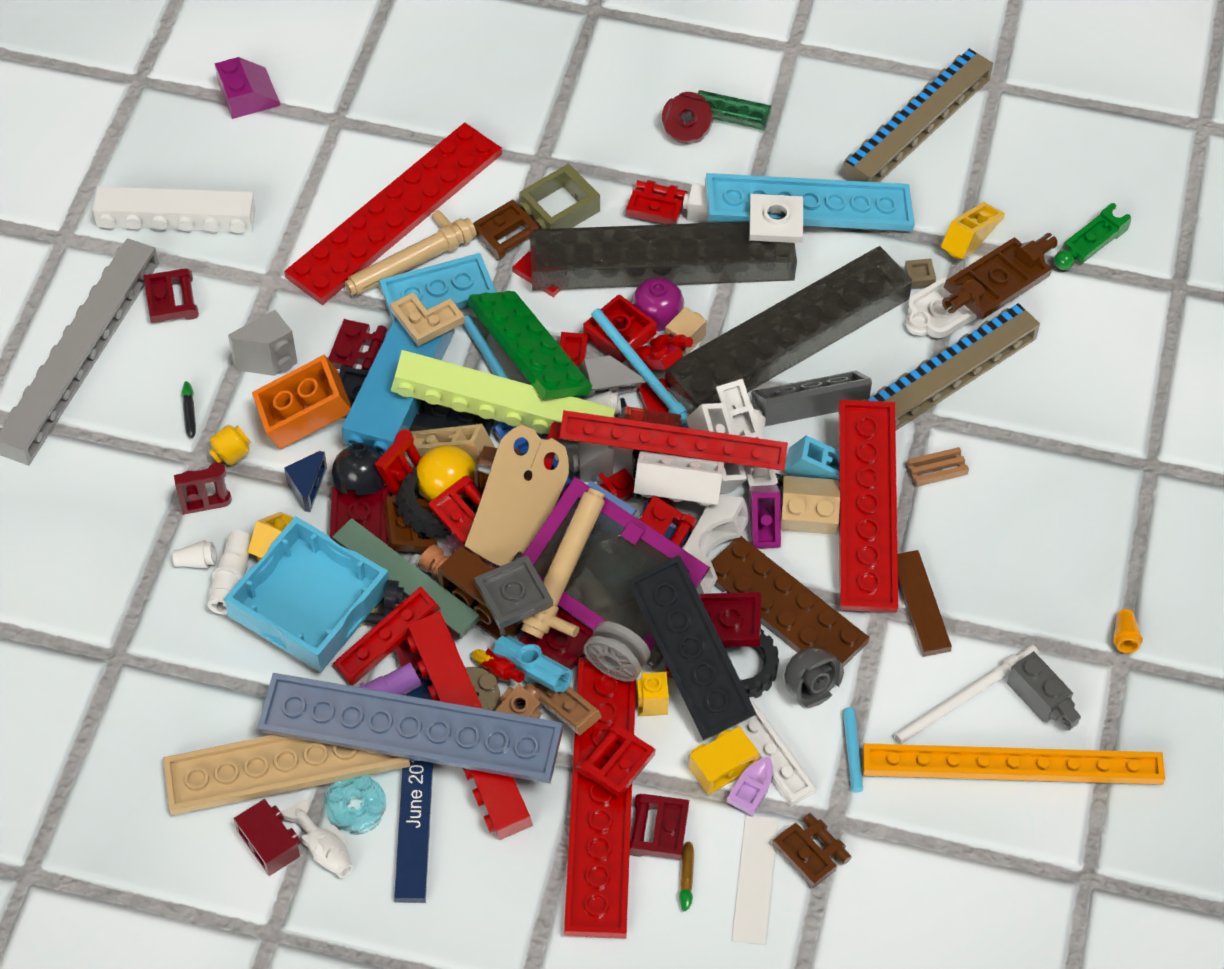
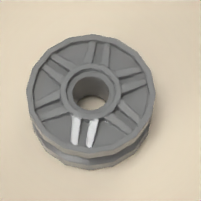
[584,621,650,682]

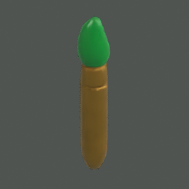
[679,841,694,912]

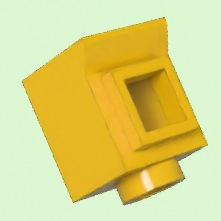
[636,672,669,716]

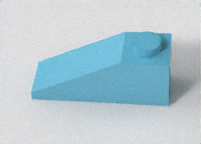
[784,435,839,480]

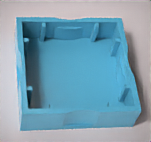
[224,516,389,673]

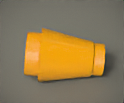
[1113,609,1143,653]

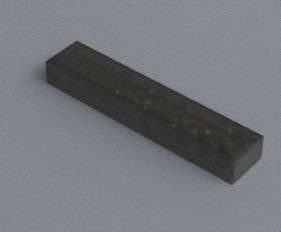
[529,221,797,291]
[664,246,913,415]

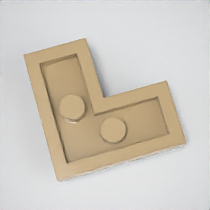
[390,292,465,346]

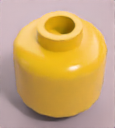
[209,425,251,466]

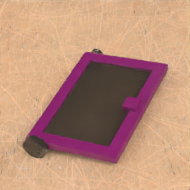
[511,477,711,670]

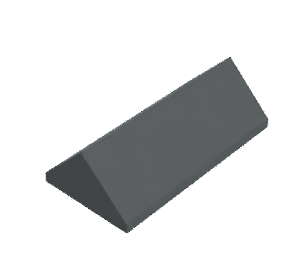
[753,370,872,426]

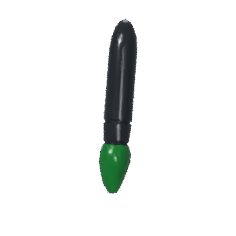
[181,381,196,438]

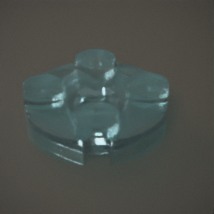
[325,774,386,835]

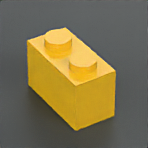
[689,726,760,796]

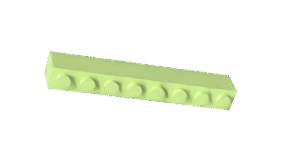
[391,350,615,443]

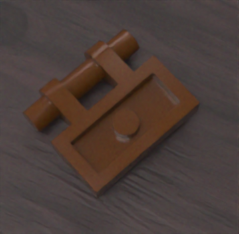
[772,813,852,888]

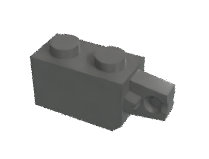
[1007,651,1081,731]

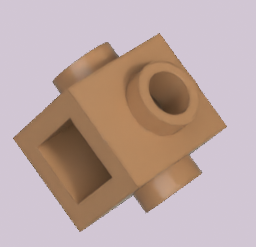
[495,684,542,718]

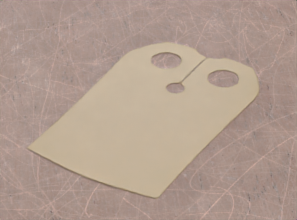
[465,425,569,566]

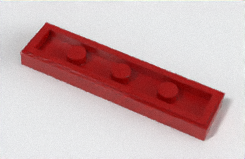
[333,586,441,686]

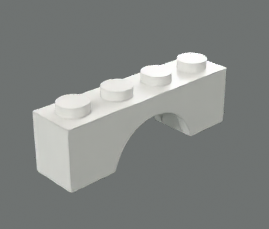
[682,495,751,594]

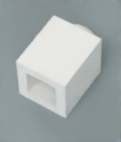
[683,184,718,225]

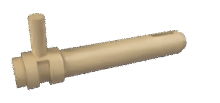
[345,210,477,296]
[521,488,605,639]

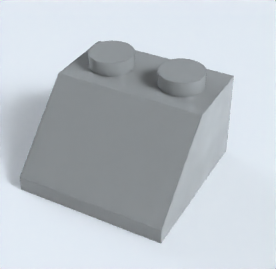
[228,310,297,376]

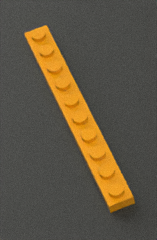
[862,743,1165,785]

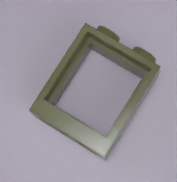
[519,163,600,241]

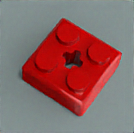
[583,295,657,363]

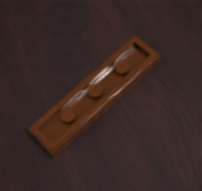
[898,550,952,657]

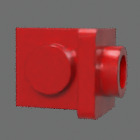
[597,468,635,502]

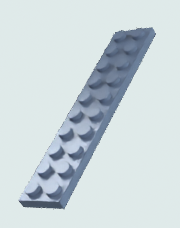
[257,673,564,784]

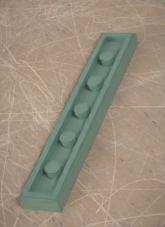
[332,518,480,639]

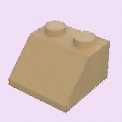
[781,476,840,535]

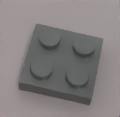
[474,555,553,629]

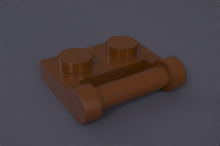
[473,199,541,260]
[383,496,438,554]

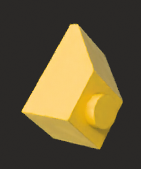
[248,512,294,561]

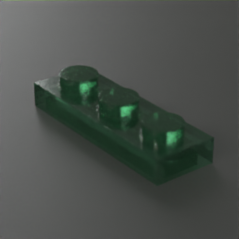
[697,90,772,130]

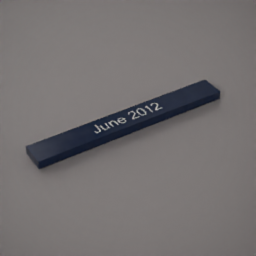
[394,680,433,903]

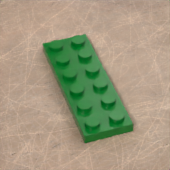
[467,291,592,400]

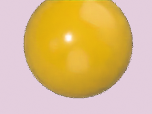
[416,445,475,503]

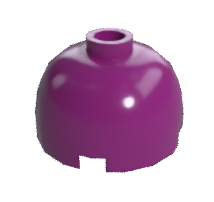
[632,277,684,331]

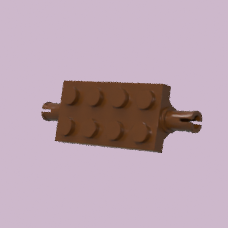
[942,233,1058,320]

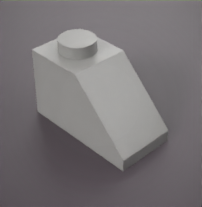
[578,354,643,399]
[573,442,614,482]

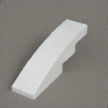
[716,379,778,486]

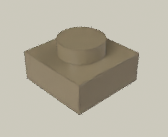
[904,259,936,288]

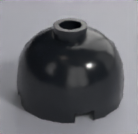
[332,443,385,495]

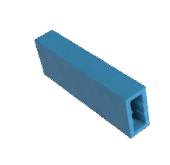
[342,309,455,455]

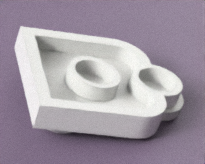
[906,277,977,338]

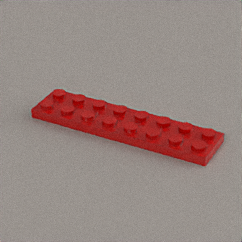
[839,400,898,613]

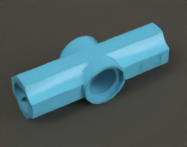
[493,636,573,693]

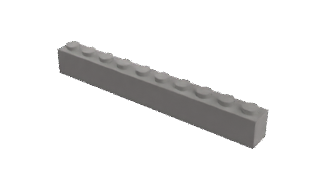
[0,238,159,466]

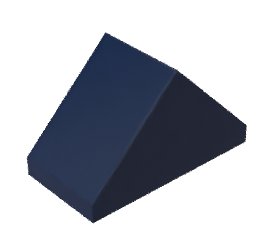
[284,451,327,512]

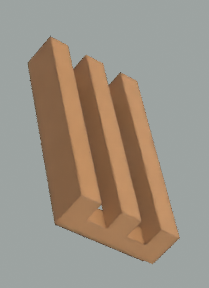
[906,447,969,487]

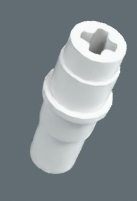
[207,530,252,615]

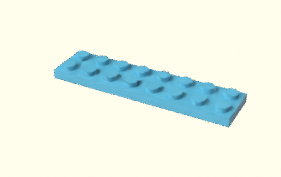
[705,173,915,231]

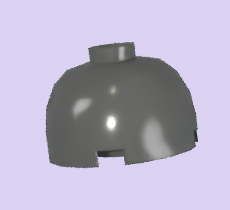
[784,647,844,708]

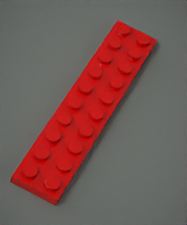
[284,122,502,305]
[564,657,636,939]

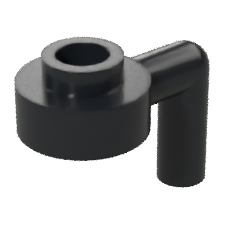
[363,579,404,625]

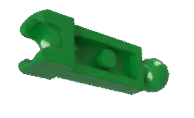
[1054,203,1131,270]

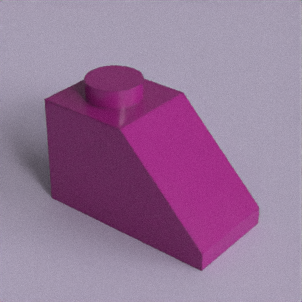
[749,485,781,548]

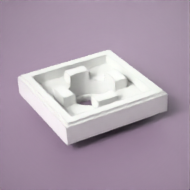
[749,194,803,243]

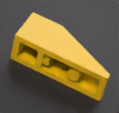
[941,202,1005,260]

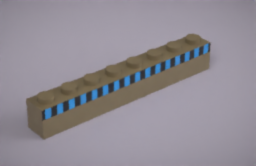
[843,48,993,182]
[862,303,1040,430]

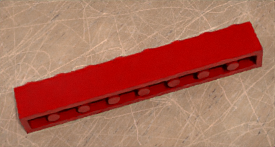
[406,611,533,840]

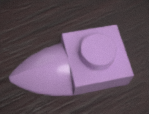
[727,757,773,816]

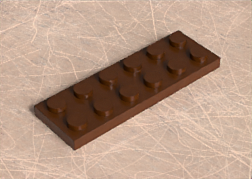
[711,536,870,667]

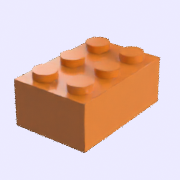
[252,355,351,449]

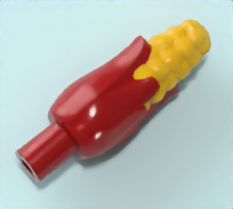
[471,648,524,683]

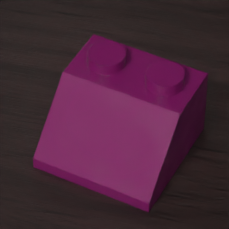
[214,57,280,119]

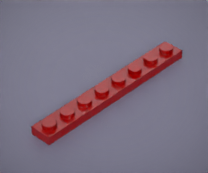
[559,410,788,471]

